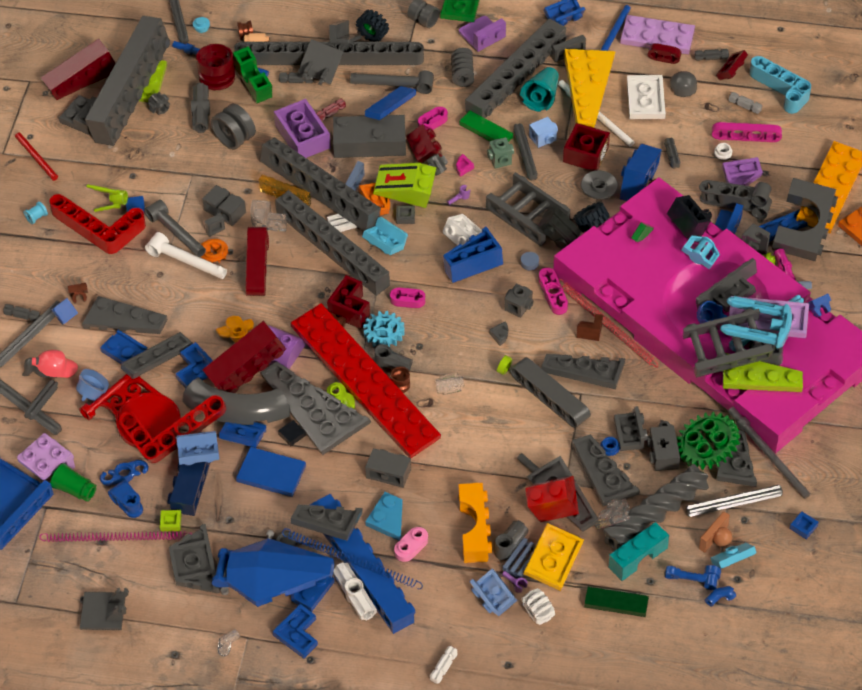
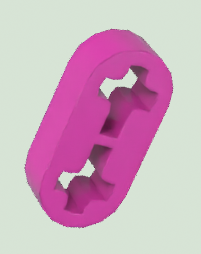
[418,107,448,130]
[390,287,426,308]

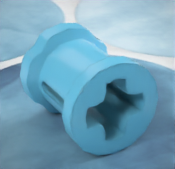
[23,201,48,225]

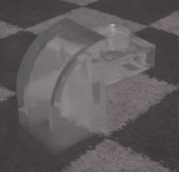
[250,200,287,232]

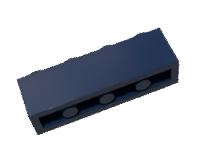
[167,462,211,516]

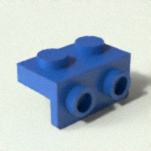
[543,0,586,26]

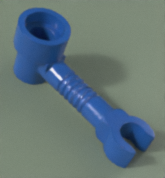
[665,565,721,590]

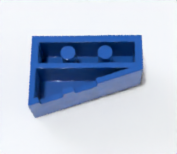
[619,144,662,201]
[443,226,503,283]

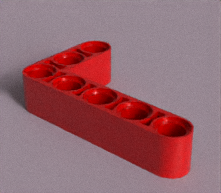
[49,194,146,254]
[119,395,226,463]

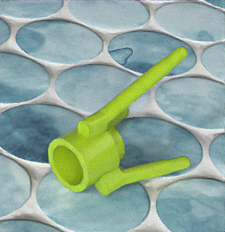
[86,184,128,212]

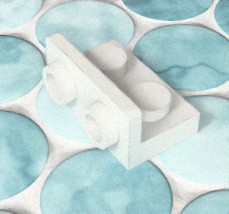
[443,214,482,246]

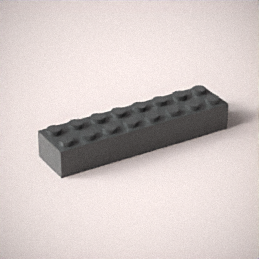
[85,16,170,146]

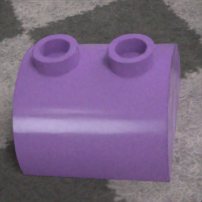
[268,325,305,369]

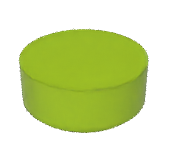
[497,355,513,375]

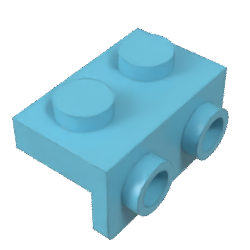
[362,217,408,255]

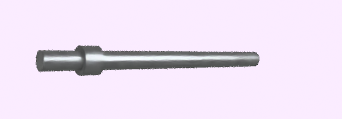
[728,407,810,499]

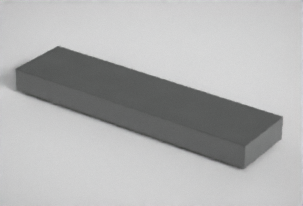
[121,332,193,379]

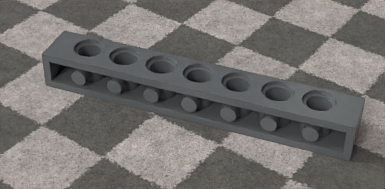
[465,18,567,118]
[260,137,381,231]
[275,190,390,296]

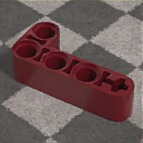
[246,227,269,296]

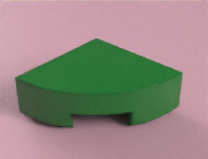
[632,222,654,242]

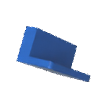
[715,203,744,234]

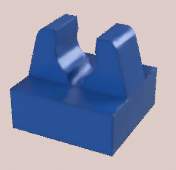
[808,294,831,317]

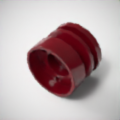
[196,44,235,91]

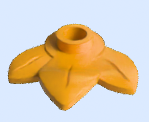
[216,316,254,343]

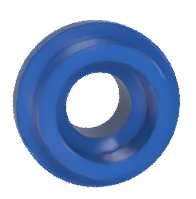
[600,437,620,456]

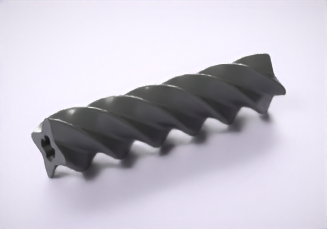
[603,464,709,550]

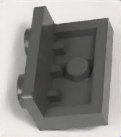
[614,406,648,451]

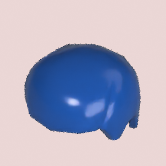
[697,301,728,324]

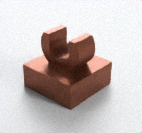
[68,283,88,304]

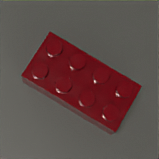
[202,320,286,393]

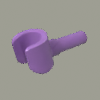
[447,185,471,205]
[502,571,528,593]

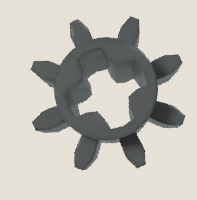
[148,92,170,115]
[426,153,448,176]

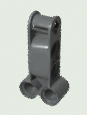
[699,180,772,219]

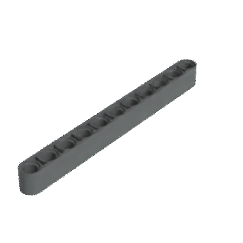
[234,42,424,65]

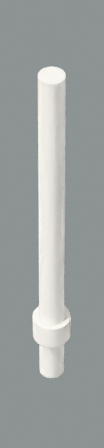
[558,80,635,147]

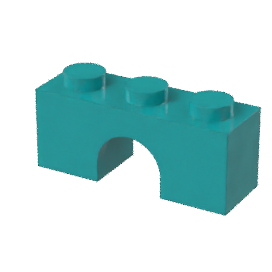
[608,522,669,581]

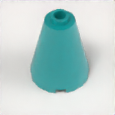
[520,67,559,112]

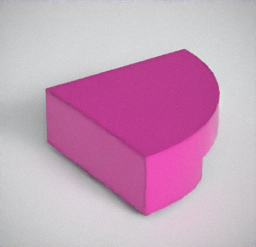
[456,154,474,177]

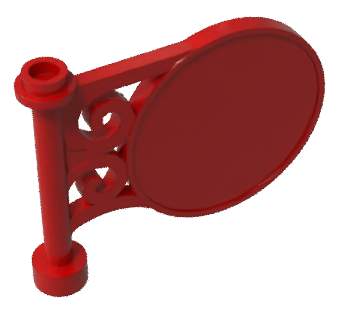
[79,374,181,448]

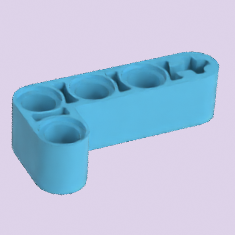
[750,56,811,114]

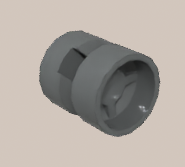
[407,0,440,28]

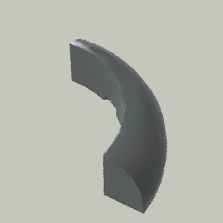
[182,377,290,425]

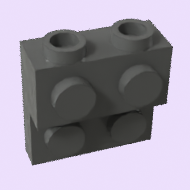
[59,95,96,135]

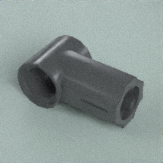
[374,344,413,371]
[495,520,528,560]

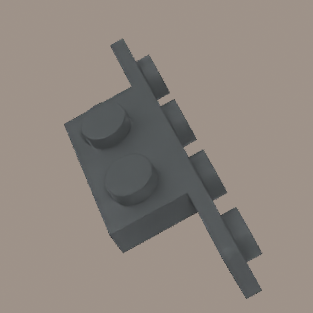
[696,258,757,312]

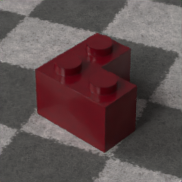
[327,275,370,329]

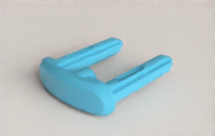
[720,296,792,349]

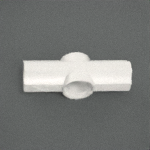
[333,562,377,621]

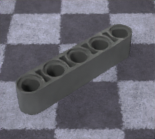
[510,357,591,428]

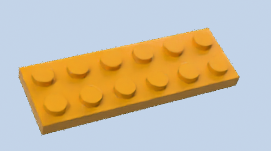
[796,141,862,234]

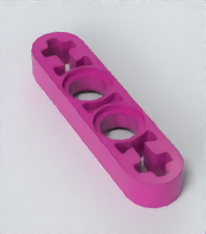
[712,122,782,142]

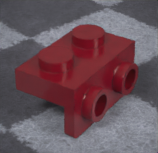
[406,124,443,163]

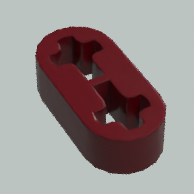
[648,43,682,64]

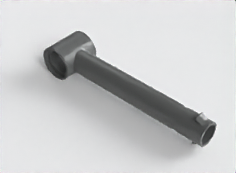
[350,70,434,94]
[144,199,206,257]

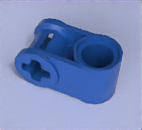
[108,480,143,518]

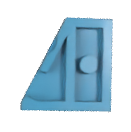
[365,492,403,541]

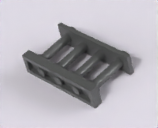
[486,172,570,246]
[682,309,773,378]

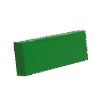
[459,110,513,142]

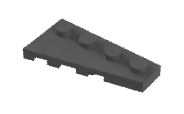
[82,296,168,334]

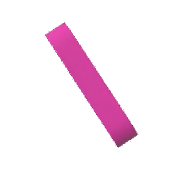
[539,268,568,315]

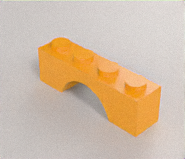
[458,483,492,563]

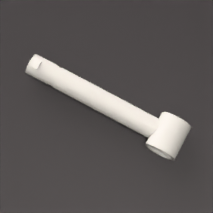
[145,232,227,279]

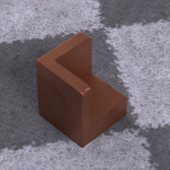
[577,314,603,341]

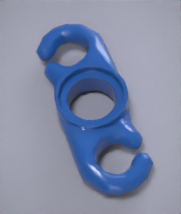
[100,460,149,486]

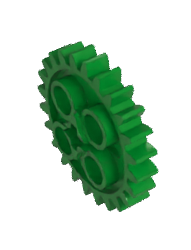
[677,412,740,470]

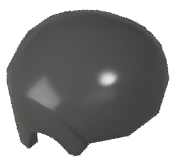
[670,71,697,97]

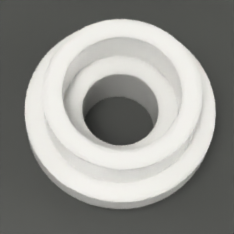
[714,143,733,160]

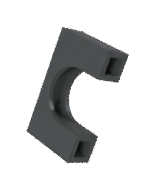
[772,178,838,261]

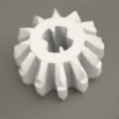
[522,588,555,625]

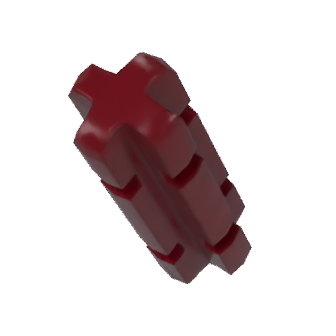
[316,98,346,121]

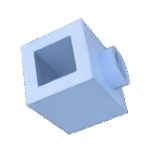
[529,117,558,148]

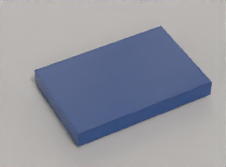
[236,447,306,497]

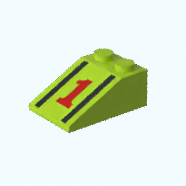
[373,163,436,208]

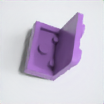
[459,16,506,52]

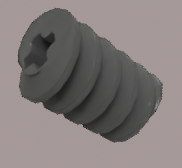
[451,48,474,87]

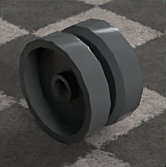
[211,103,256,150]

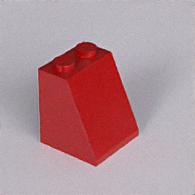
[525,476,579,523]

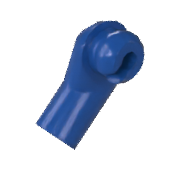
[705,586,736,607]

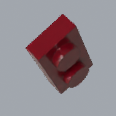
[716,50,748,80]

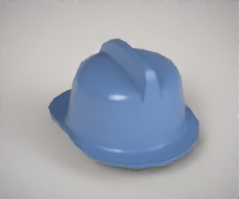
[76,369,109,401]

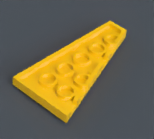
[564,49,616,128]

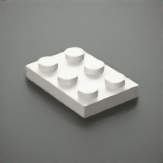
[627,75,666,119]

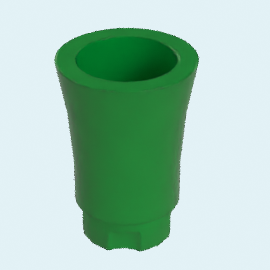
[50,463,97,502]

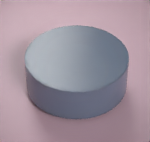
[521,252,539,270]

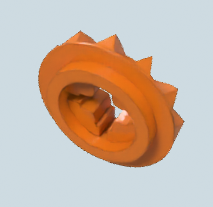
[200,239,229,263]

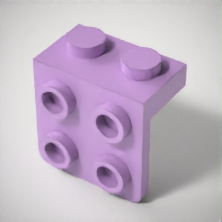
[17,433,75,480]

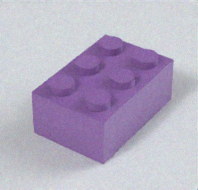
[274,99,331,158]

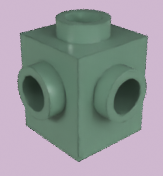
[487,137,514,169]

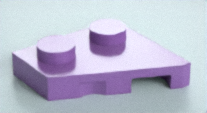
[722,157,763,186]

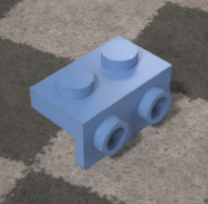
[176,431,219,465]
[469,568,518,616]

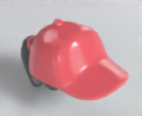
[22,350,78,378]

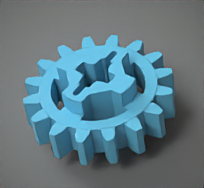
[363,311,405,347]

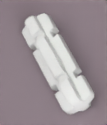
[430,646,457,684]

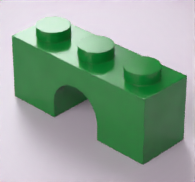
[233,46,272,104]

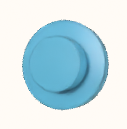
[193,17,210,33]

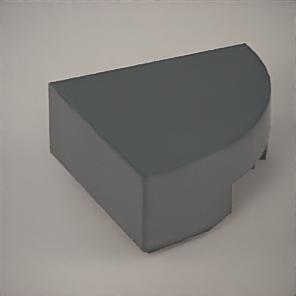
[489,322,508,346]

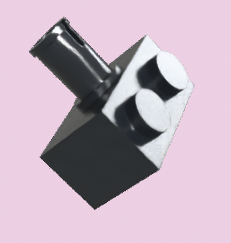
[667,195,712,239]

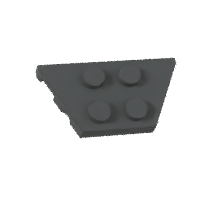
[169,524,220,593]

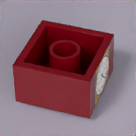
[563,123,610,171]

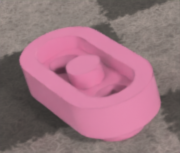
[394,527,428,562]

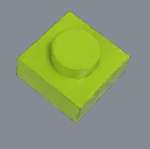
[160,510,182,532]

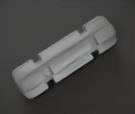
[729,92,762,114]

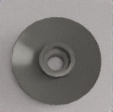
[581,170,618,199]

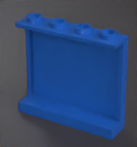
[0,458,54,550]

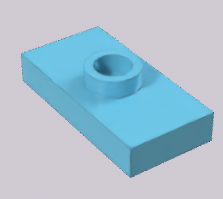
[710,542,756,569]

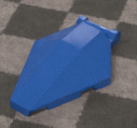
[212,538,334,607]

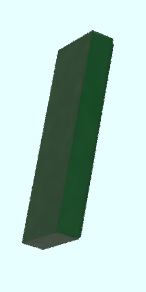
[584,586,649,617]

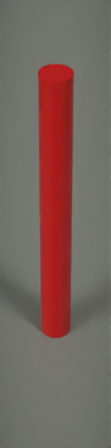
[15,132,58,181]

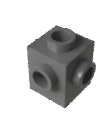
[505,283,534,318]

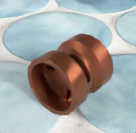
[391,366,410,393]

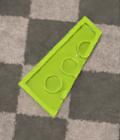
[723,353,803,392]

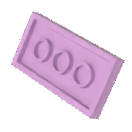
[621,15,695,55]
[729,296,809,338]

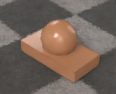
[699,512,733,553]

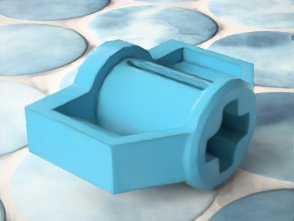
[681,236,720,270]

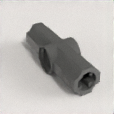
[191,83,210,133]

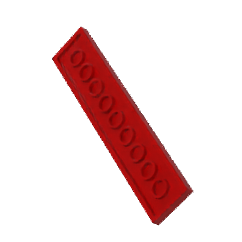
[291,303,441,458]

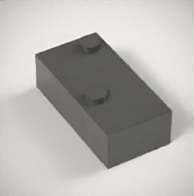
[333,115,406,158]

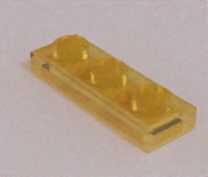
[259,175,311,207]

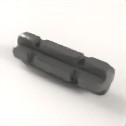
[694,49,729,61]
[279,72,314,83]
[664,137,681,169]
[3,304,40,321]

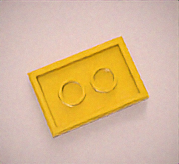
[523,523,584,591]

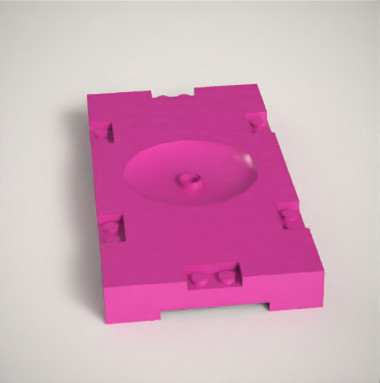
[553,177,862,454]

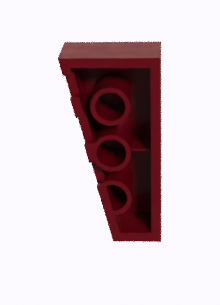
[41,39,116,100]

